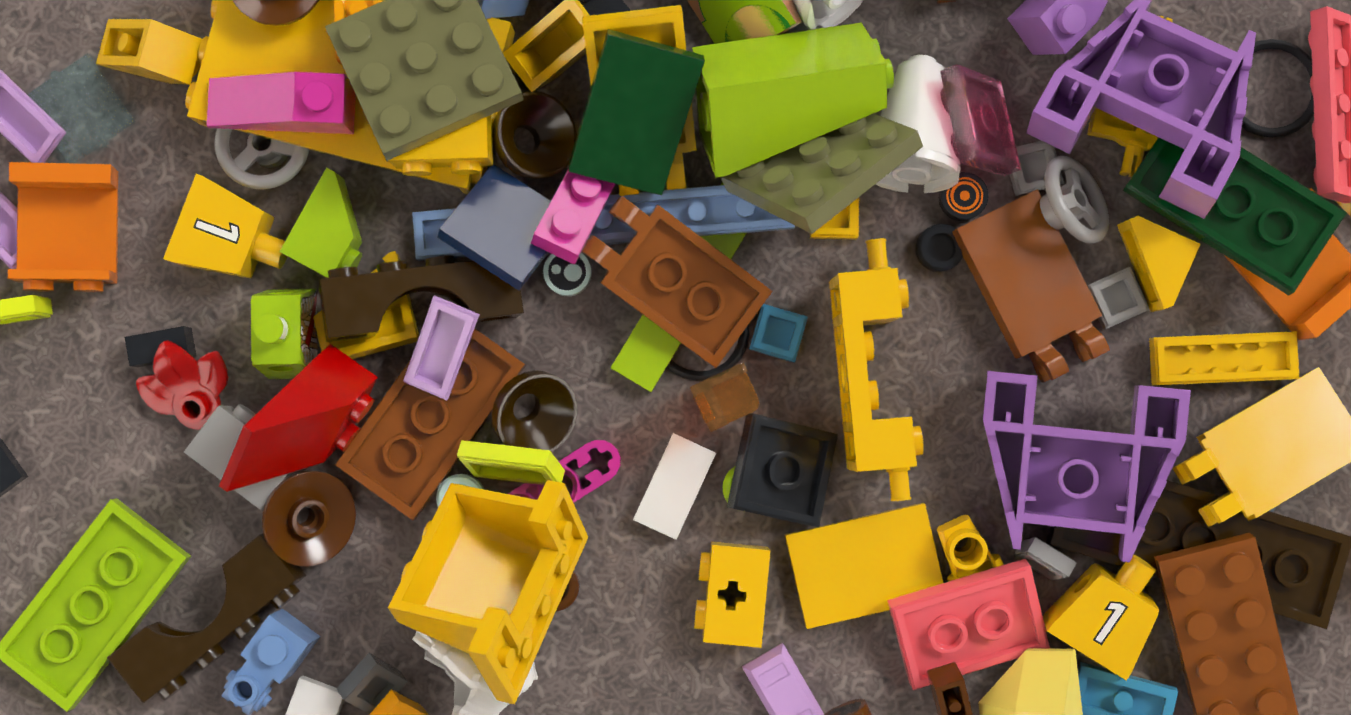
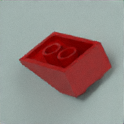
[219,344,378,492]

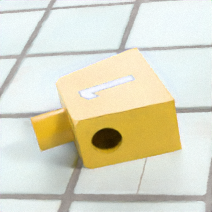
[163,174,288,279]
[1043,554,1159,681]

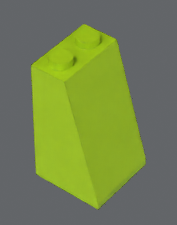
[692,22,894,178]

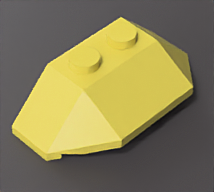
[978,648,1083,715]

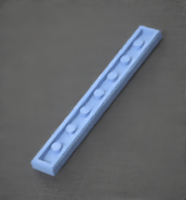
[412,185,795,261]

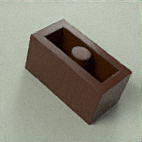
[927,662,973,715]

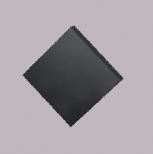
[727,413,838,528]

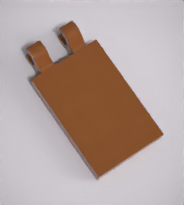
[952,189,1110,383]
[582,196,773,368]

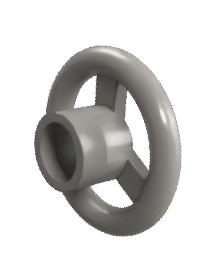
[215,128,309,189]
[1040,155,1109,244]

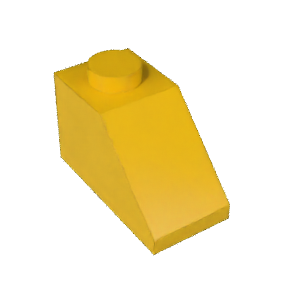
[96,19,202,85]

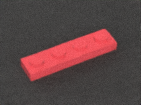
[1308,6,1351,204]

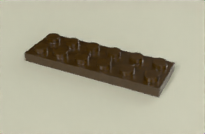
[1046,480,1351,629]

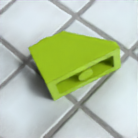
[279,167,362,278]

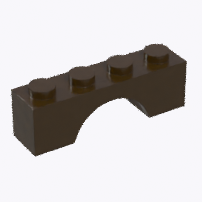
[318,255,524,342]
[107,534,307,703]

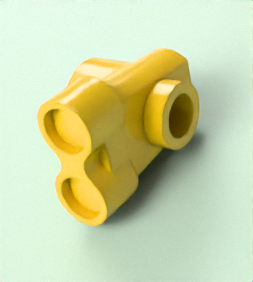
[937,515,1004,582]

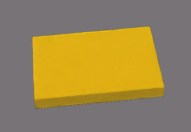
[784,503,943,629]

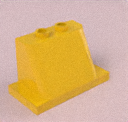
[388,480,588,705]

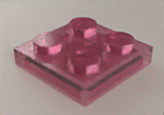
[940,64,1021,176]

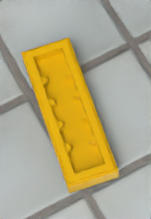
[1149,331,1300,386]

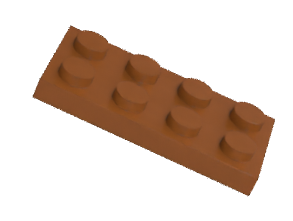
[335,328,526,521]
[1154,532,1299,715]

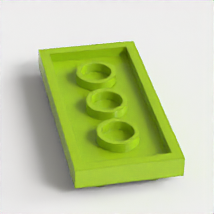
[0,498,192,712]

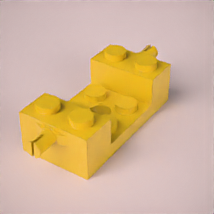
[829,238,923,501]

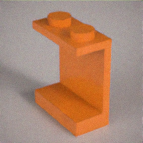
[8,162,118,292]
[1224,188,1351,340]

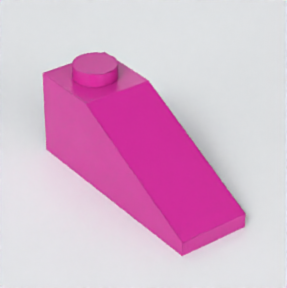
[207,72,356,134]

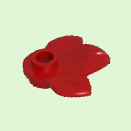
[136,340,228,430]

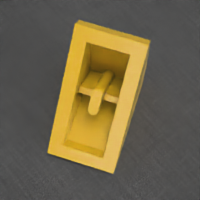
[1117,216,1201,312]

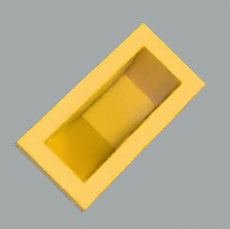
[503,0,590,92]

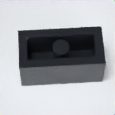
[124,326,197,367]

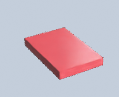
[887,558,1050,690]

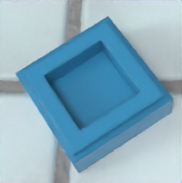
[749,304,808,363]

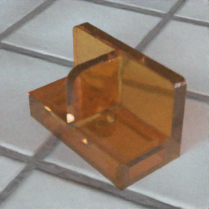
[689,362,759,432]

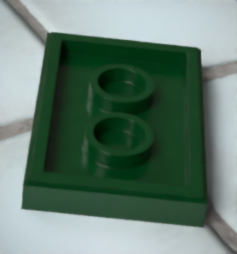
[568,29,705,195]

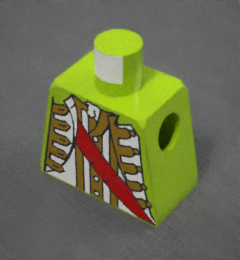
[251,289,317,379]

